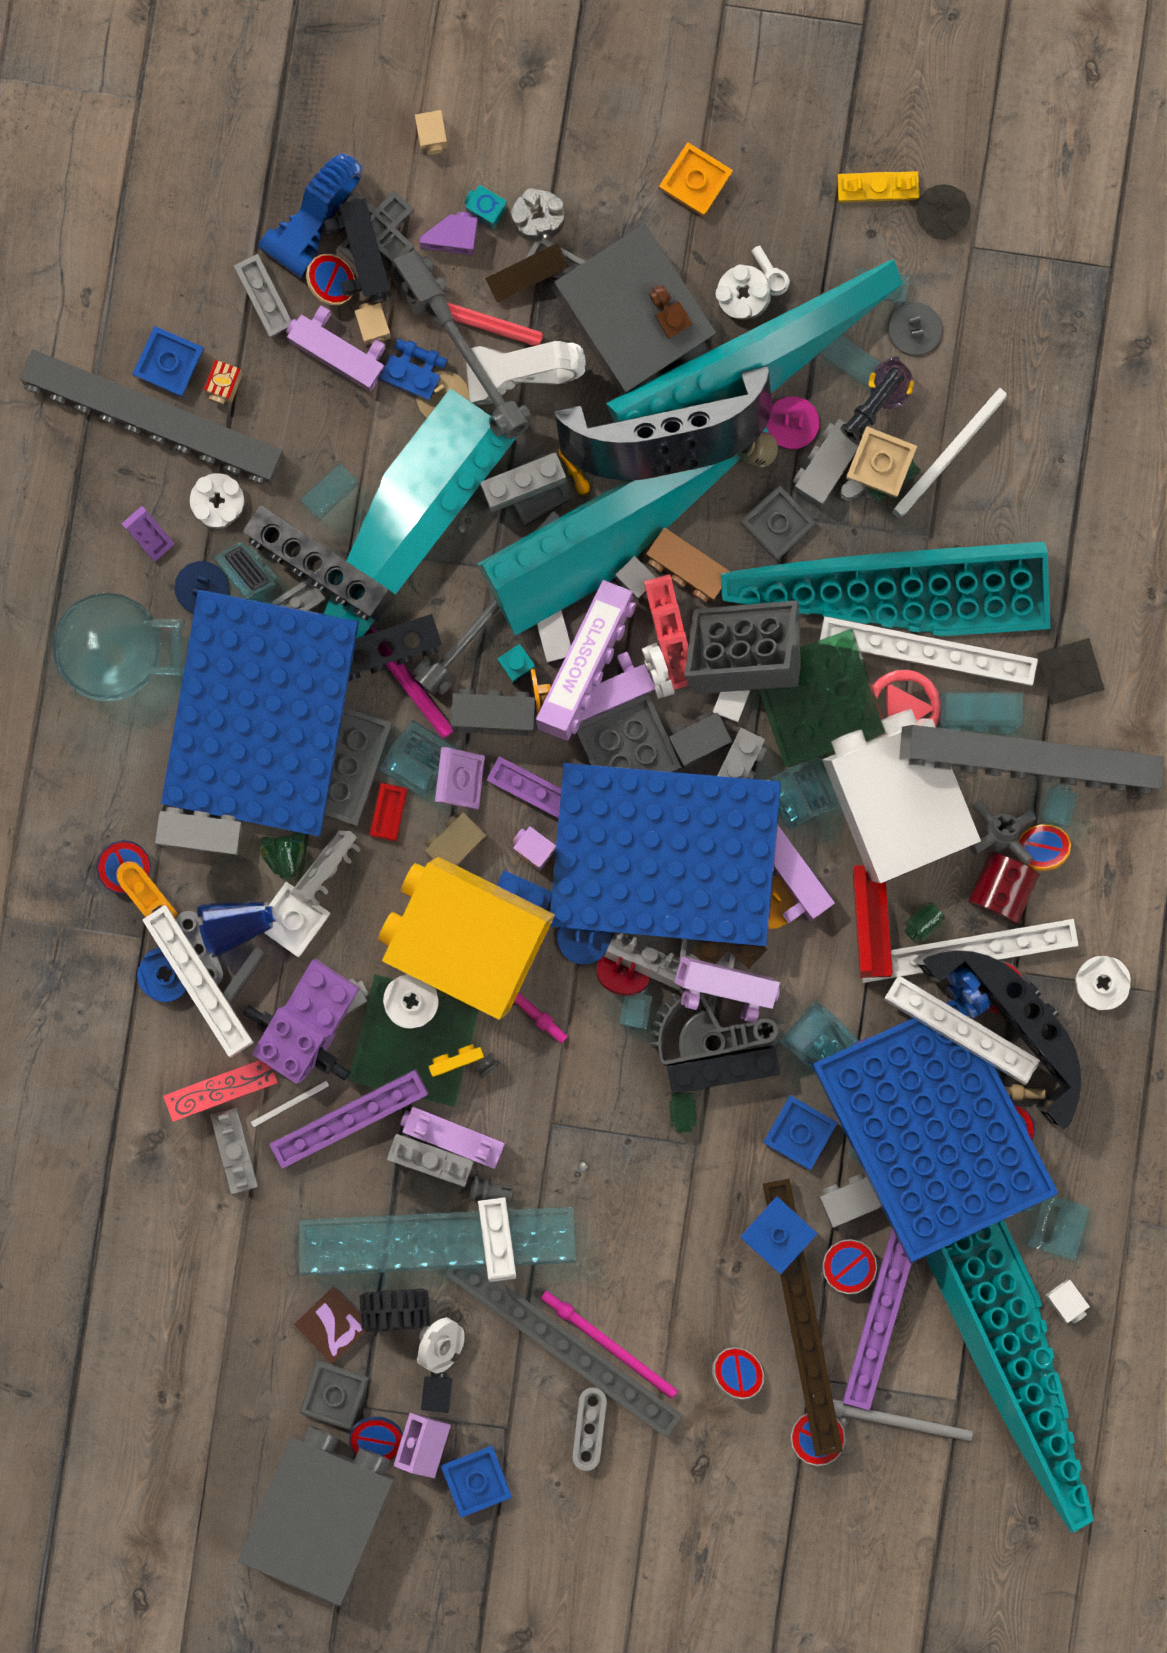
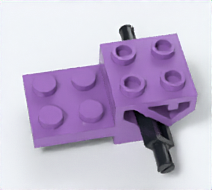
[243,959,360,1084]

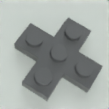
[338,190,414,265]

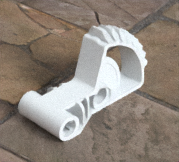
[466,341,586,406]

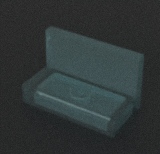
[301,463,359,521]

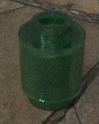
[904,902,945,943]
[669,1093,698,1133]

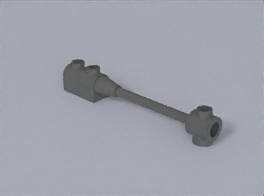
[388,251,531,439]
[411,511,560,696]

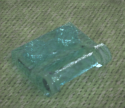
[1027,1196,1090,1260]

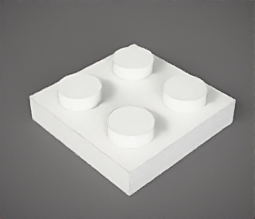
[254,882,331,958]

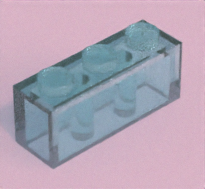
[939,693,1023,733]

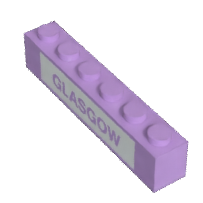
[536,580,636,741]

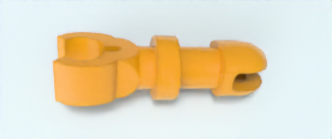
[558,449,591,496]

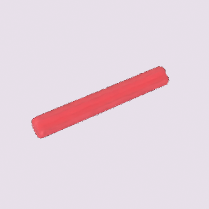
[447,302,543,346]

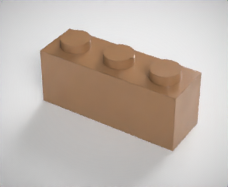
[646,527,730,603]

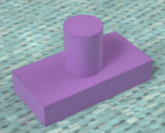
[122,506,175,562]

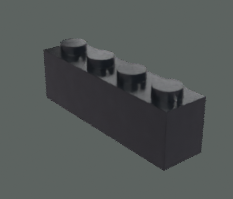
[667,1048,780,1094]

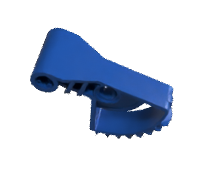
[258,153,362,279]

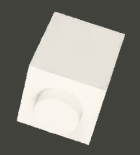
[1045,1279,1090,1324]

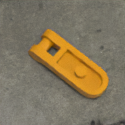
[116,861,179,918]

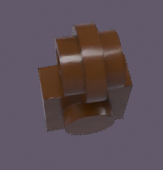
[649,285,693,339]

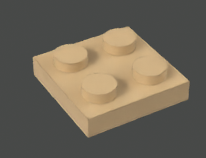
[846,426,917,498]

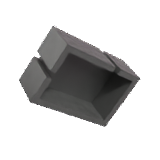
[451,689,535,736]

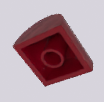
[968,852,1040,925]

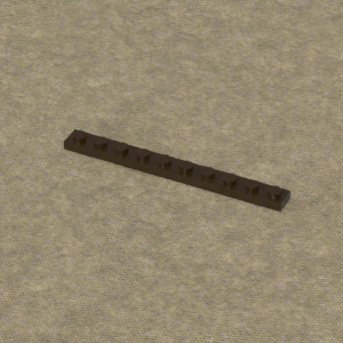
[762,1179,843,1457]

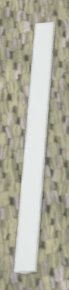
[251,1081,329,1127]

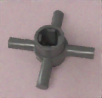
[969,800,1036,865]

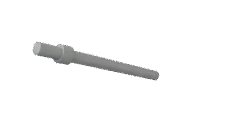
[833,1399,973,1442]

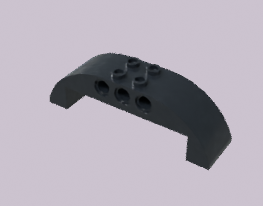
[554,366,772,480]
[913,950,1081,1130]

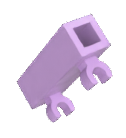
[286,306,386,393]
[579,652,655,722]
[774,826,835,924]
[674,956,780,1023]
[400,1107,505,1169]

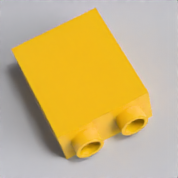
[378,857,555,1020]

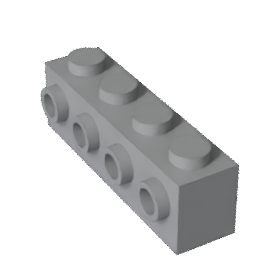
[717,728,767,779]

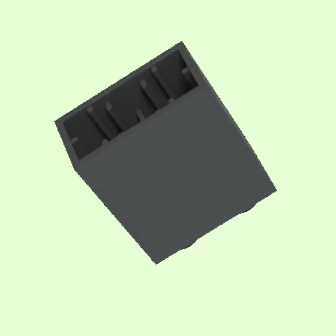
[551,223,716,396]
[238,1426,395,1606]

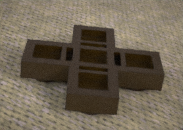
[690,940,768,970]

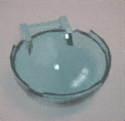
[52,593,185,702]

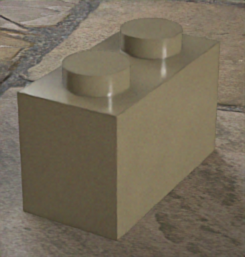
[425,812,487,866]

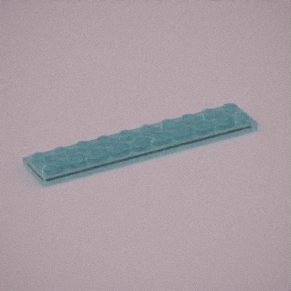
[299,1207,576,1276]

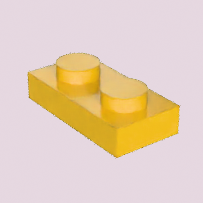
[429,1044,484,1077]

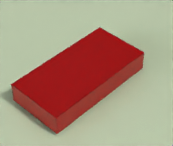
[370,783,408,842]

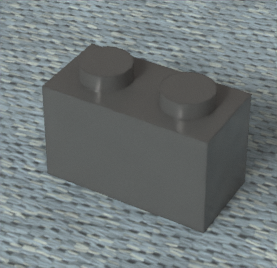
[669,711,732,768]

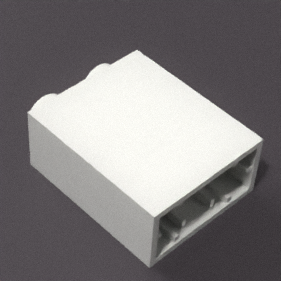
[822,709,981,883]

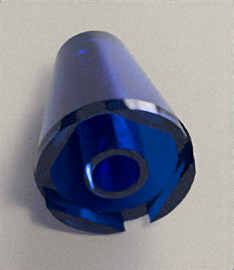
[197,902,277,958]

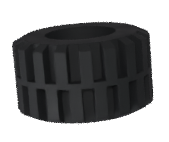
[359,1288,430,1331]

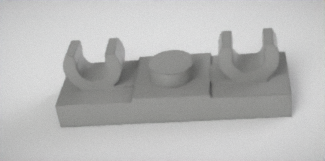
[290,830,360,906]
[604,933,681,990]
[210,1108,258,1194]
[387,1134,474,1187]

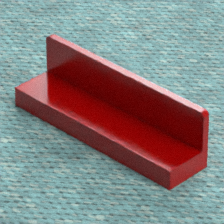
[852,865,893,978]

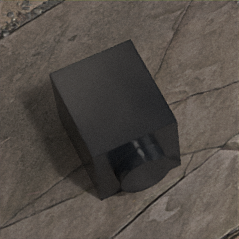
[421,1371,453,1413]

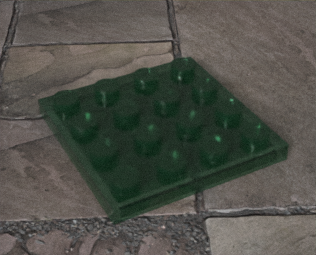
[759,629,886,768]
[348,974,479,1107]

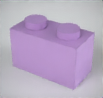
[512,826,556,872]
[393,1413,451,1478]

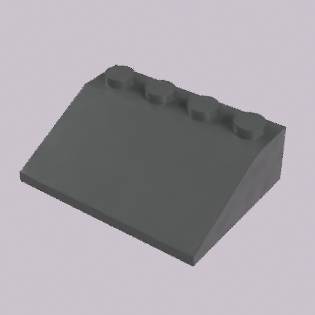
[684,601,801,694]

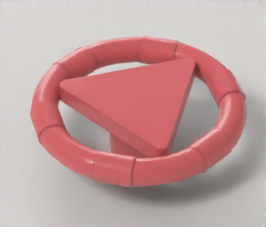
[864,670,941,737]

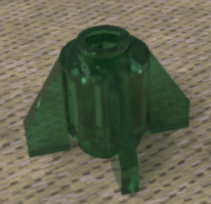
[260,832,305,878]

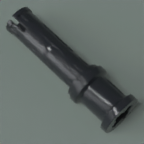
[840,368,905,443]

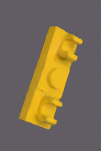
[837,171,919,203]

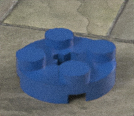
[137,948,187,1002]
[946,965,990,1018]

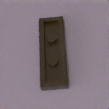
[485,243,570,302]

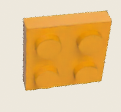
[659,142,733,217]

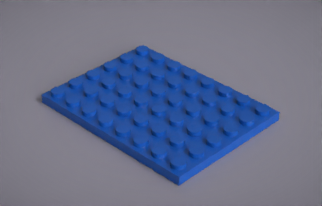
[161,590,359,836]
[550,763,782,946]
[812,999,1058,1264]

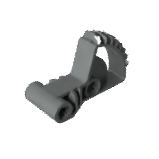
[650,988,782,1066]

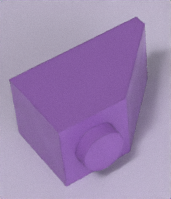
[419,212,478,256]

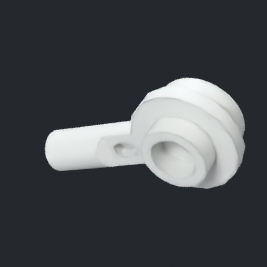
[751,246,790,296]

